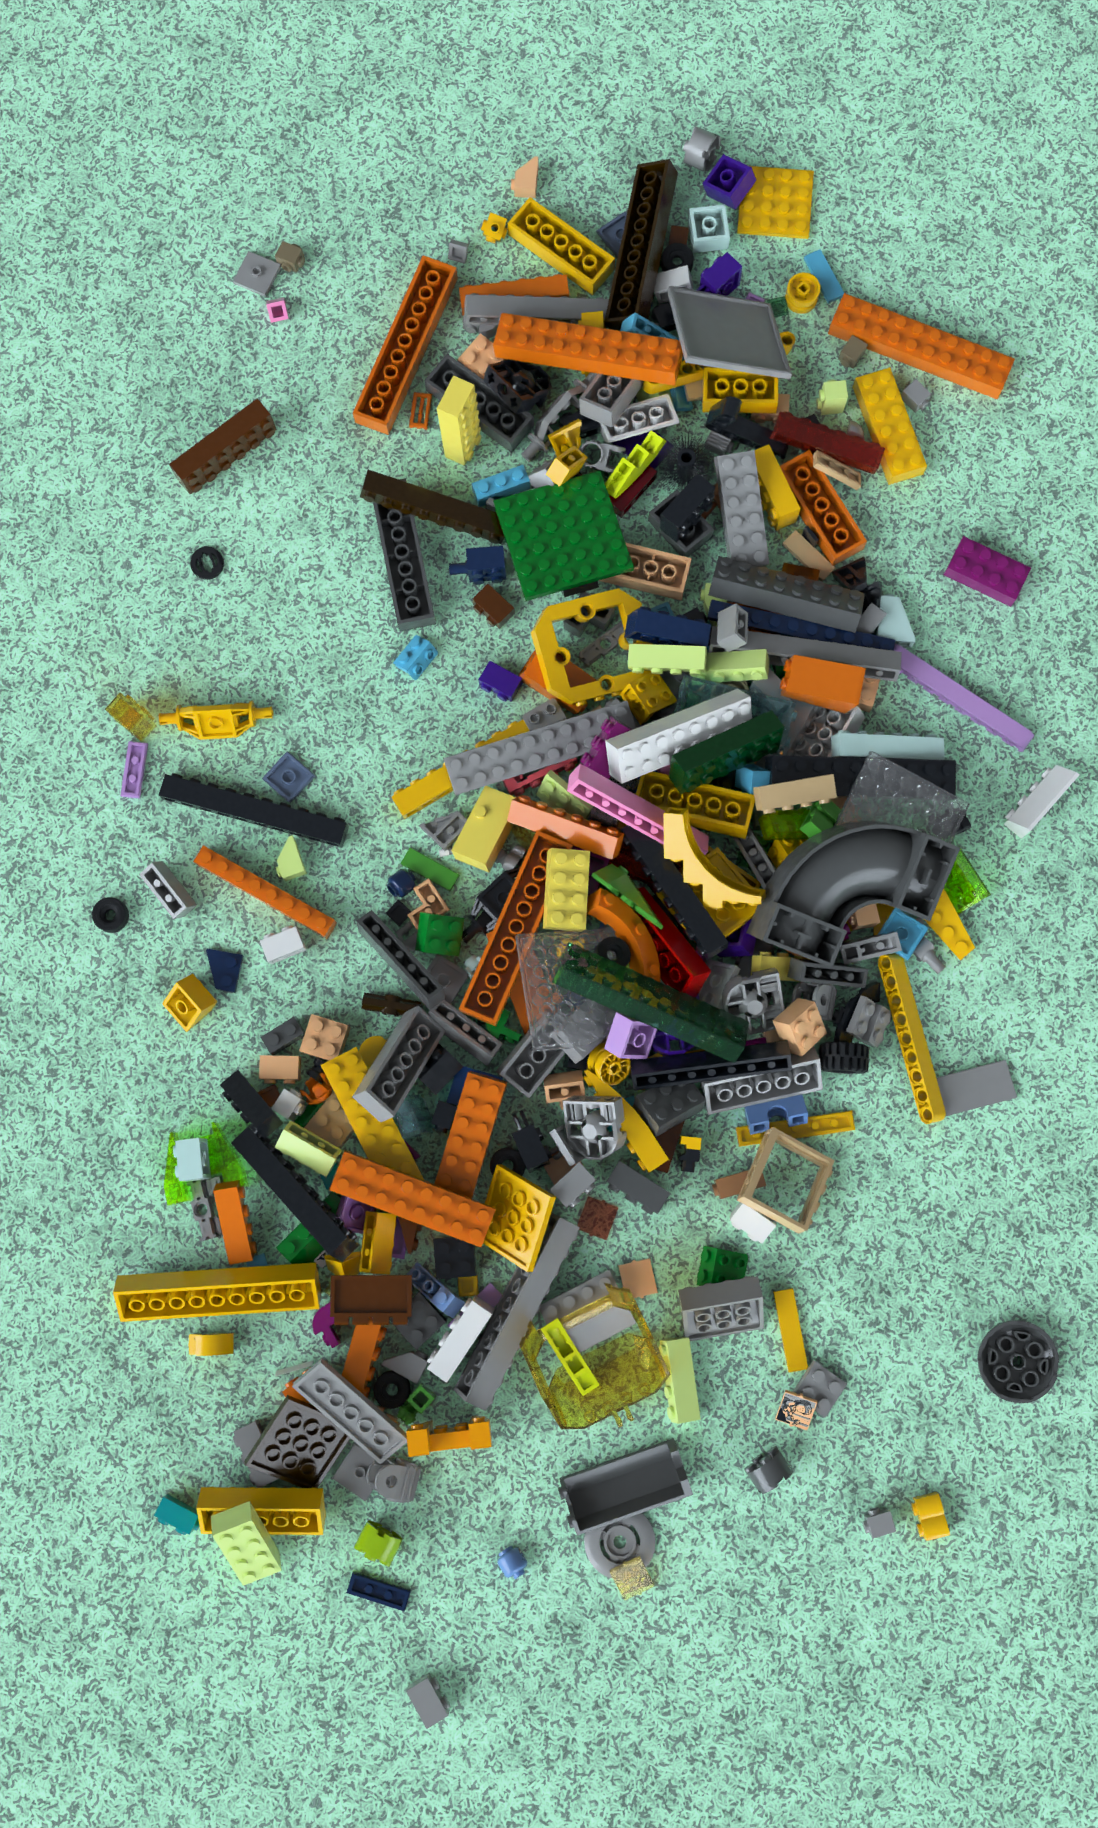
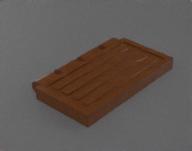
[330,1275,412,1325]

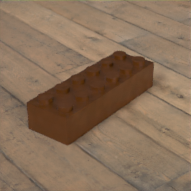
[169,398,277,495]

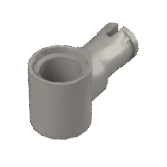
[913,936,946,974]

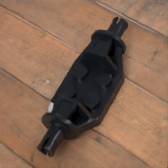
[462,867,521,944]

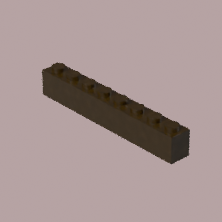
[360,469,505,544]

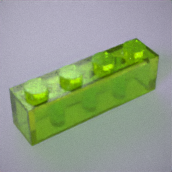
[758,808,810,840]

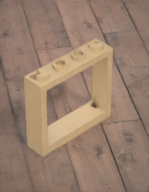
[737,1127,835,1234]

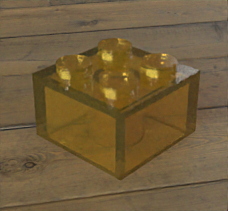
[105,693,157,742]

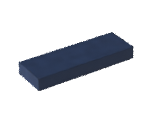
[346,1572,411,1612]

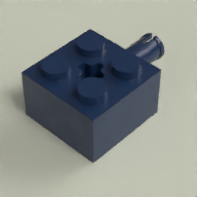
[449,546,506,585]

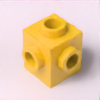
[481,212,508,244]

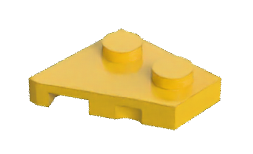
[547,419,582,457]

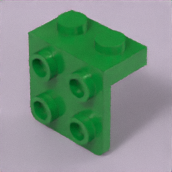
[696,1245,748,1286]

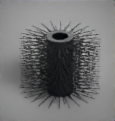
[658,432,713,492]

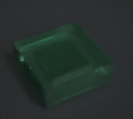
[767,296,789,317]

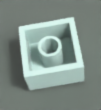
[688,204,730,253]
[173,1138,211,1182]

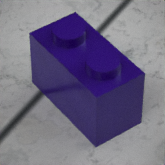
[478,661,523,702]

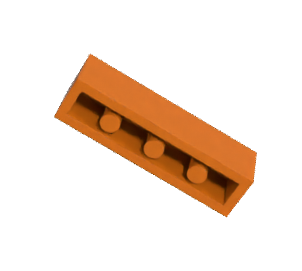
[213,1180,257,1265]

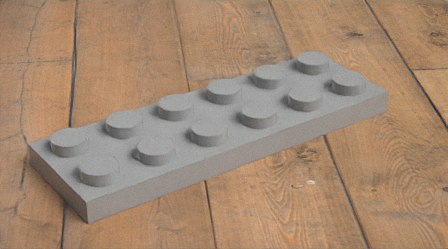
[292,1358,407,1464]

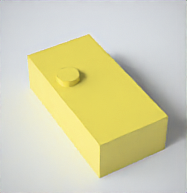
[451,786,516,873]

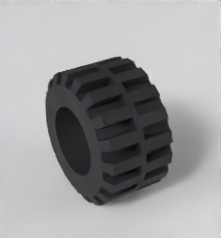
[819,1042,869,1074]

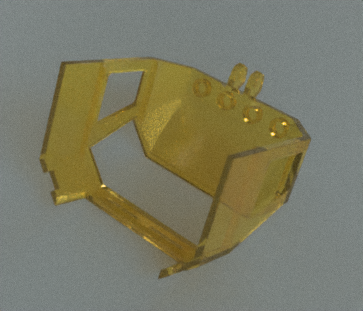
[519,1283,671,1429]

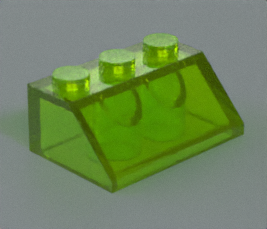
[944,846,991,915]

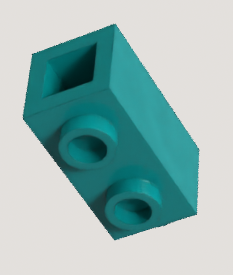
[154,1494,200,1535]

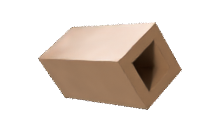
[712,1170,766,1199]

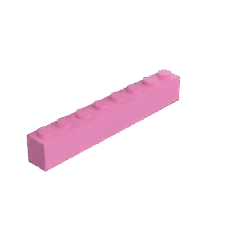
[567,763,709,855]

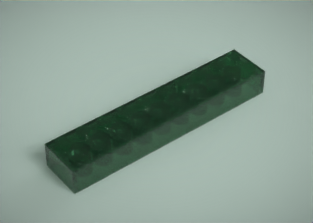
[552,942,749,1063]

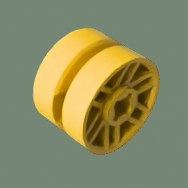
[785,272,820,314]
[587,1043,631,1085]

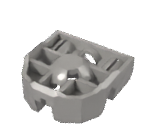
[722,967,785,1035]
[563,1095,627,1160]

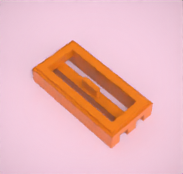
[409,392,432,430]

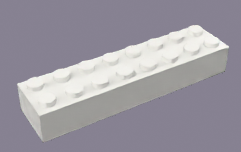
[605,689,752,784]

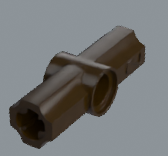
[361,992,422,1017]

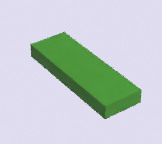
[400,848,460,892]

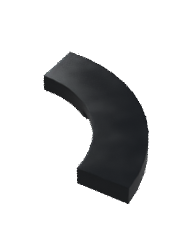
[834,981,881,1043]

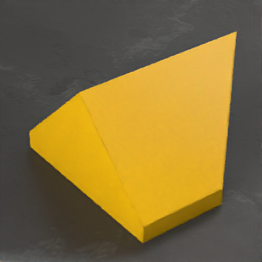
[325,1251,361,1275]

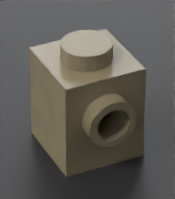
[275,241,305,272]

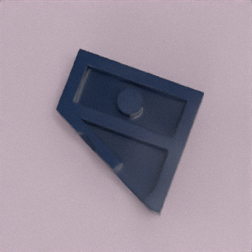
[206,948,244,993]

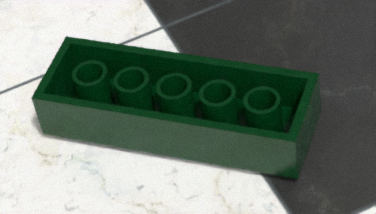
[669,710,784,794]

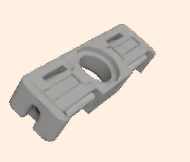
[579,621,625,668]

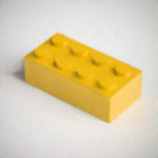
[702,367,778,413]
[754,444,801,531]

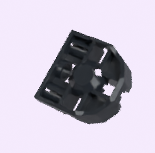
[484,359,552,414]

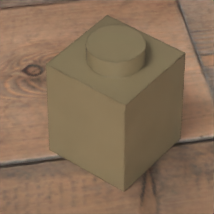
[838,335,868,369]

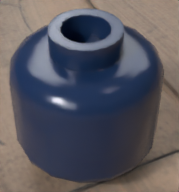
[387,869,416,898]

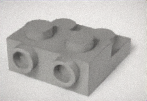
[846,996,891,1048]

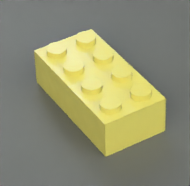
[543,848,590,932]

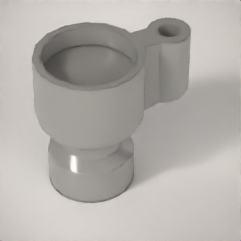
[495,844,527,870]

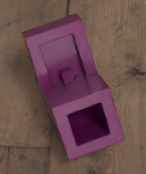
[312,1302,341,1348]

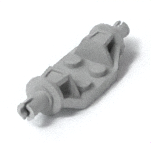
[521,372,597,462]

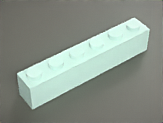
[831,730,945,760]

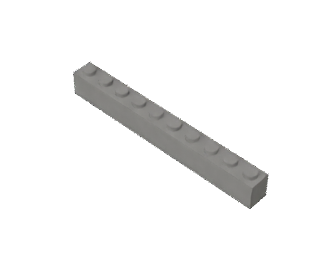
[708,626,902,682]

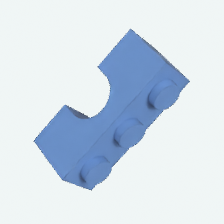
[744,1094,808,1135]

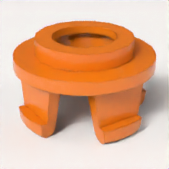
[300,1073,333,1105]

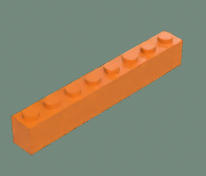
[193,845,337,939]

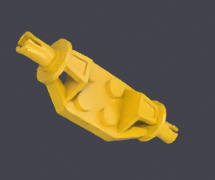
[159,700,274,740]

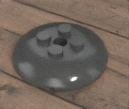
[977,1320,1059,1403]

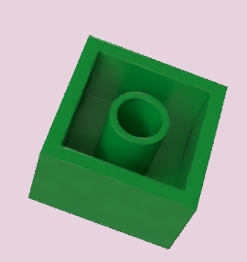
[415,912,465,956]

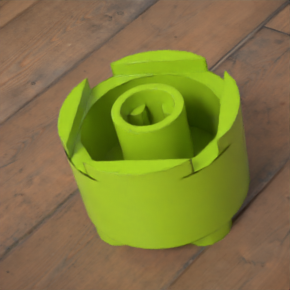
[354,1520,403,1567]

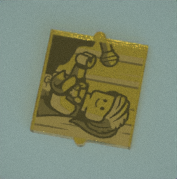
[609,1556,655,1601]

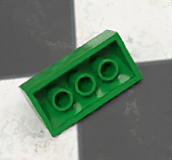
[276,1191,341,1265]

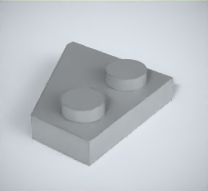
[419,811,467,851]

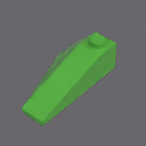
[591,864,664,930]

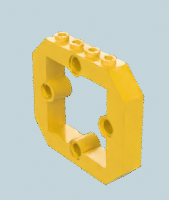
[531,588,653,707]

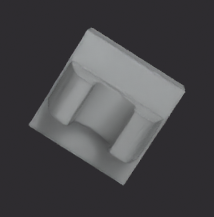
[448,239,469,264]

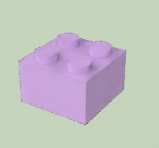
[604,1012,659,1059]

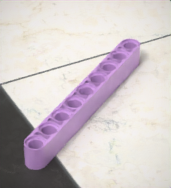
[894,644,1034,752]

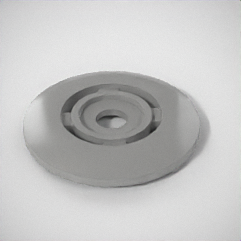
[584,1513,655,1579]

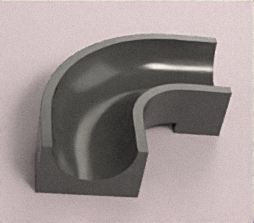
[746,821,960,968]

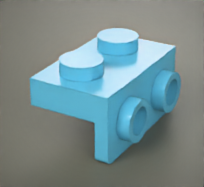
[393,635,438,680]

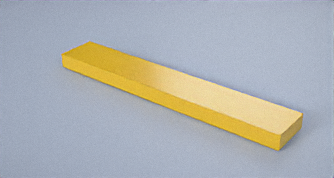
[736,1111,855,1147]

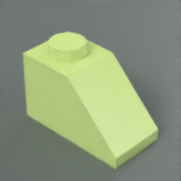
[276,835,307,882]

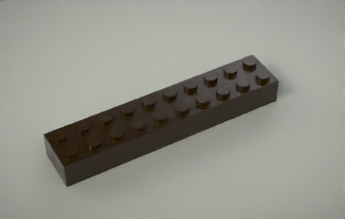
[604,159,678,331]

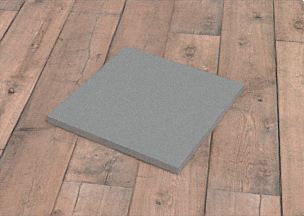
[667,286,792,380]

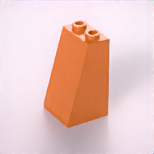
[518,650,596,714]
[780,655,866,714]

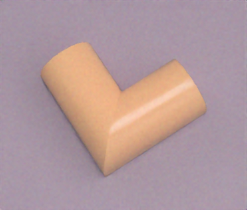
[407,878,450,931]

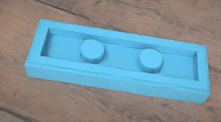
[804,249,844,304]

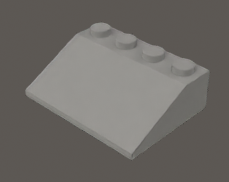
[540,1269,636,1352]
[678,1276,764,1341]

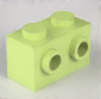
[816,380,848,415]

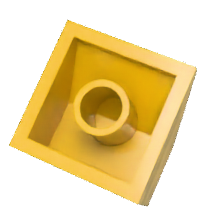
[162,974,217,1032]

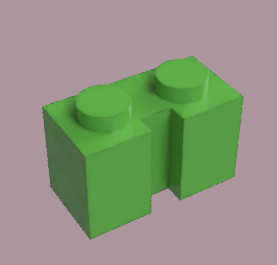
[800,801,842,838]

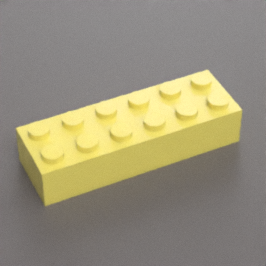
[437,375,482,466]

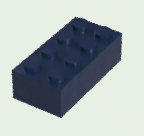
[624,607,711,647]

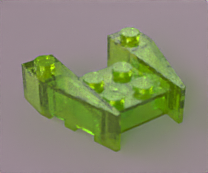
[164,1122,249,1206]

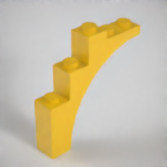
[664,807,766,910]

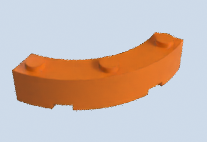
[587,888,660,990]

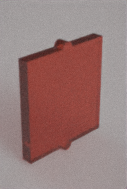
[577,1196,618,1240]

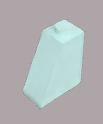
[875,594,915,647]

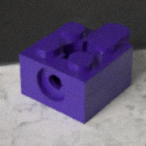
[697,252,742,296]

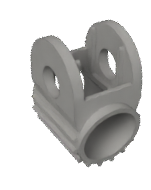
[579,440,626,473]
[792,982,837,1021]
[366,1457,421,1503]

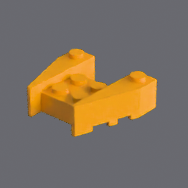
[406,1415,492,1457]

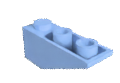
[407,1262,465,1318]

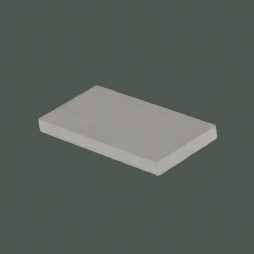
[937,1060,1017,1116]

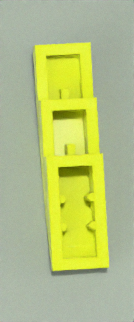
[605,430,667,499]
[540,1318,599,1396]

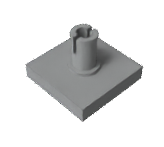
[549,1124,585,1167]

